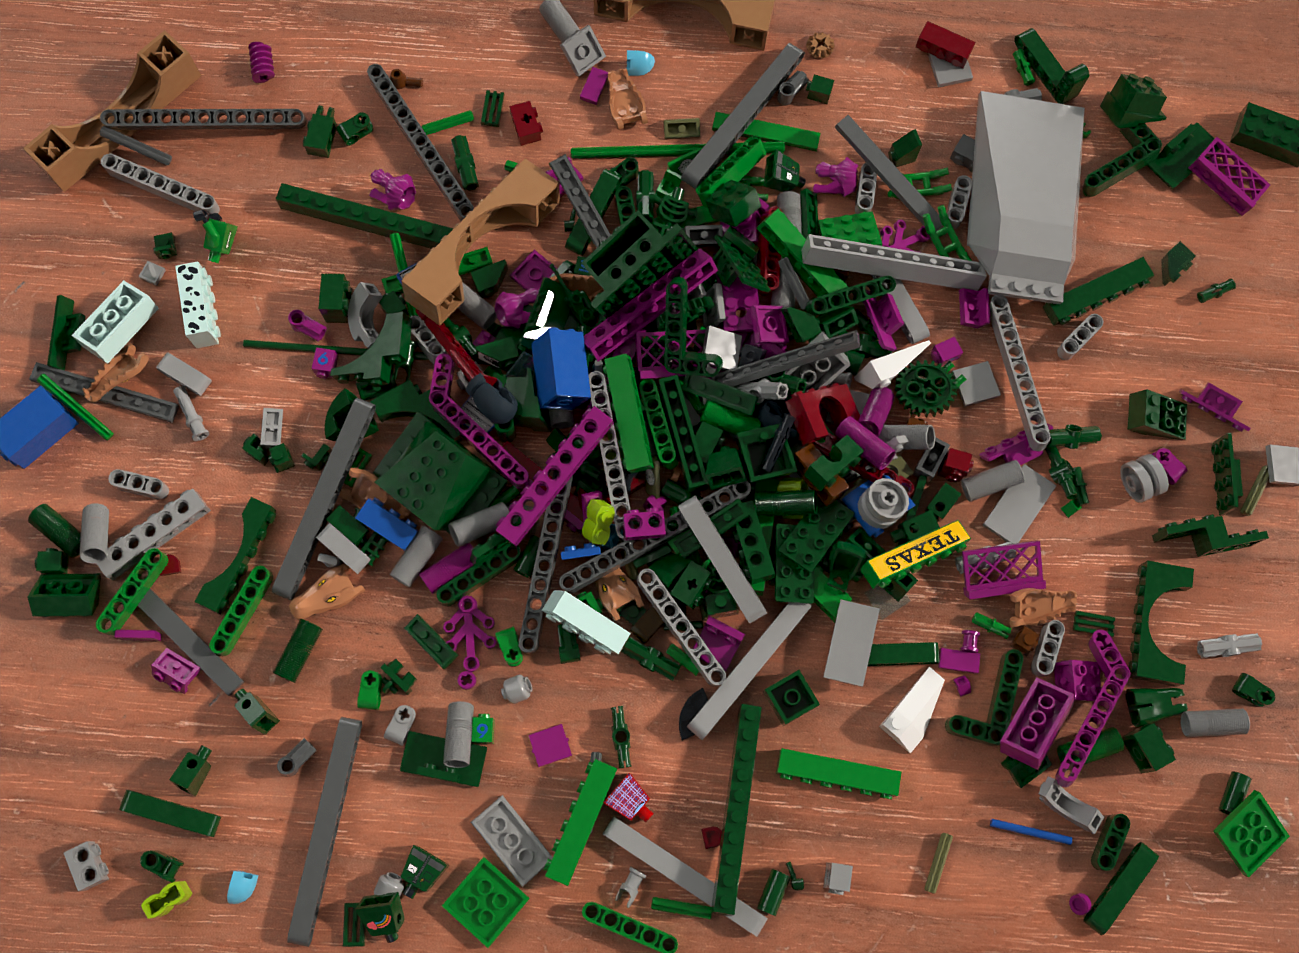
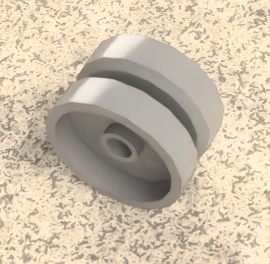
[1120,454,1169,503]
[858,478,909,529]

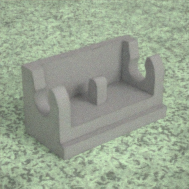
[260,408,283,450]

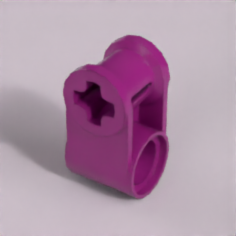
[1151,448,1188,485]

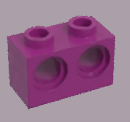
[622,508,666,541]

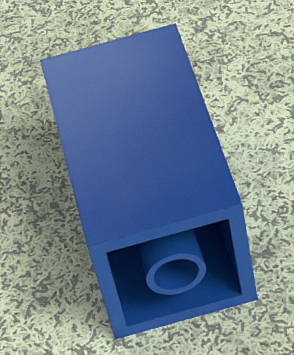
[531,327,591,410]
[0,385,79,469]

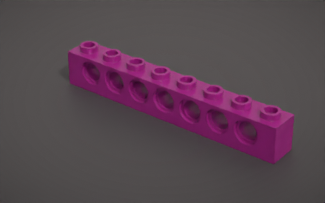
[584,248,718,362]
[496,406,614,546]

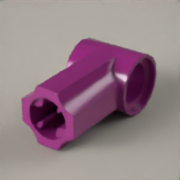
[288,310,327,342]

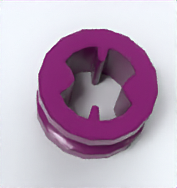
[458,671,476,690]

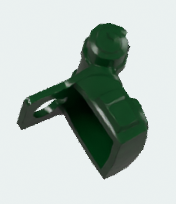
[820,541,867,592]

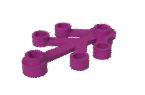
[880,220,930,253]
[443,596,496,672]

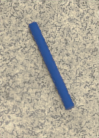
[990,819,1072,845]

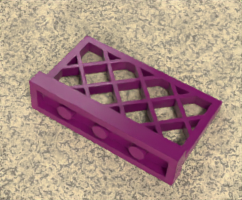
[1188,137,1270,216]
[635,329,714,379]
[962,540,1046,599]

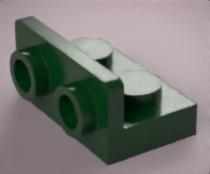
[1001,755,1052,788]

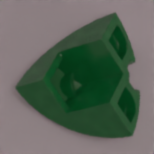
[324,388,379,441]

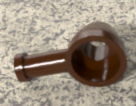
[389,69,423,89]

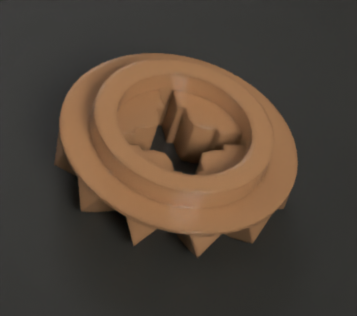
[806,31,835,58]

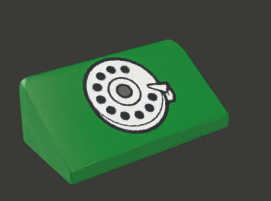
[667,148,701,176]

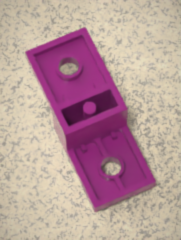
[713,253,759,333]

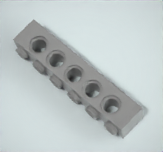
[96,488,211,580]

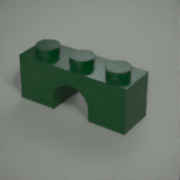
[804,435,864,492]

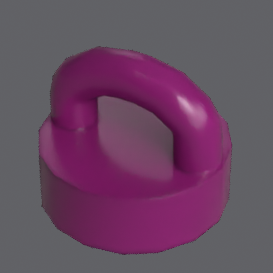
[1069,893,1091,915]

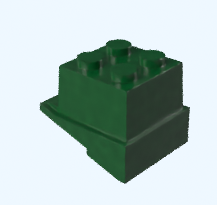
[1100,74,1167,128]
[503,368,552,432]
[737,424,797,483]

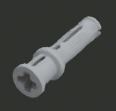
[173,386,209,441]

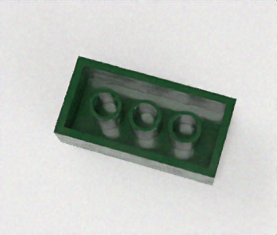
[1230,102,1299,167]

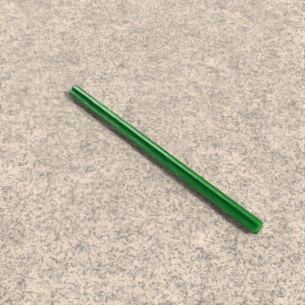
[571,142,785,158]

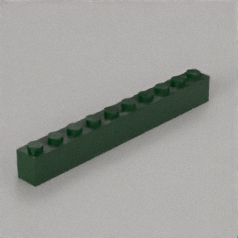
[276,183,453,249]
[711,704,762,916]

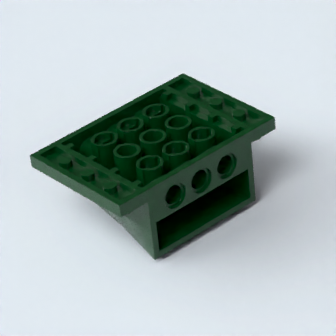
[581,210,698,319]
[373,412,509,535]

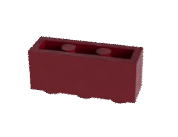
[915,21,976,69]

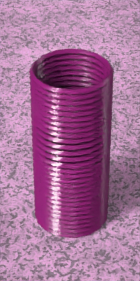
[858,386,895,437]
[835,416,895,470]
[419,543,474,594]

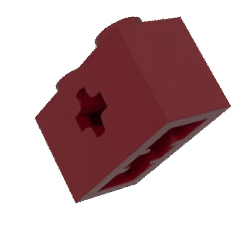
[509,101,543,146]

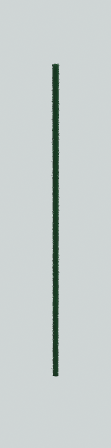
[243,340,637,375]

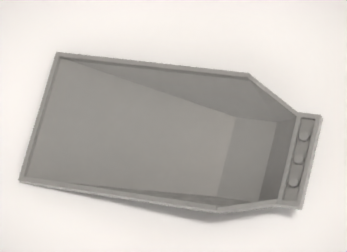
[967,91,1085,304]

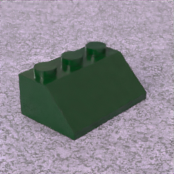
[27,573,101,617]

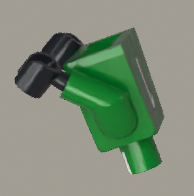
[193,210,238,263]

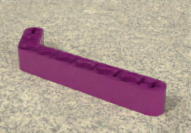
[429,354,530,489]
[1055,630,1130,787]

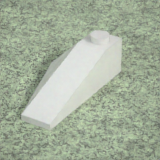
[854,340,931,389]
[879,667,945,753]

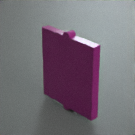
[529,724,572,767]

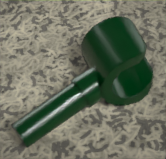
[564,208,576,232]
[786,862,804,890]

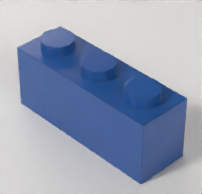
[355,497,419,551]

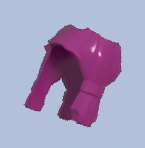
[813,157,858,197]
[369,169,416,211]
[494,288,539,329]

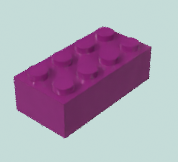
[1000,677,1075,770]

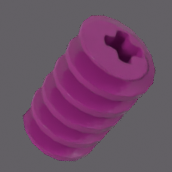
[248,42,275,83]

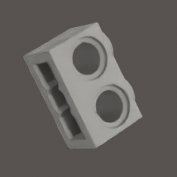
[64,841,109,891]
[823,862,853,895]

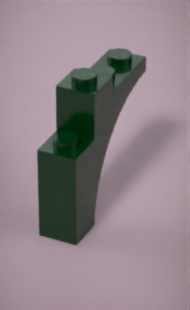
[330,312,412,387]
[370,380,462,442]

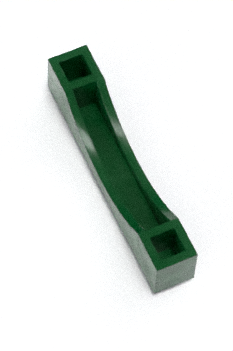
[194,497,276,615]

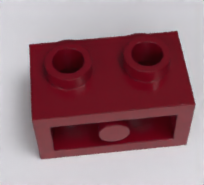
[937,448,974,483]

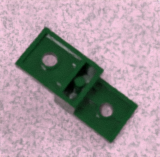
[1152,514,1269,557]

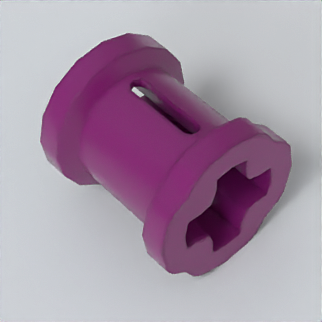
[960,630,980,653]

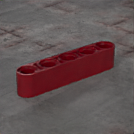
[757,206,782,296]

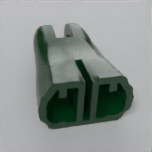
[1125,688,1188,727]

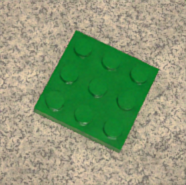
[818,211,882,246]
[1213,790,1290,878]
[442,857,530,948]

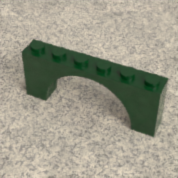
[1128,560,1194,687]

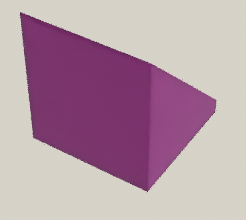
[953,675,971,697]

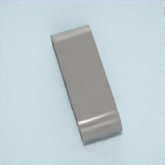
[855,163,877,214]
[946,175,972,230]
[1057,314,1104,360]
[410,316,446,365]
[156,352,212,396]
[108,469,169,500]
[316,523,371,574]
[1031,620,1065,677]

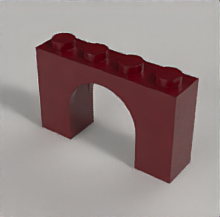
[785,383,860,445]

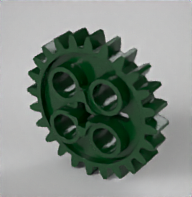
[654,296,714,330]
[894,360,958,418]

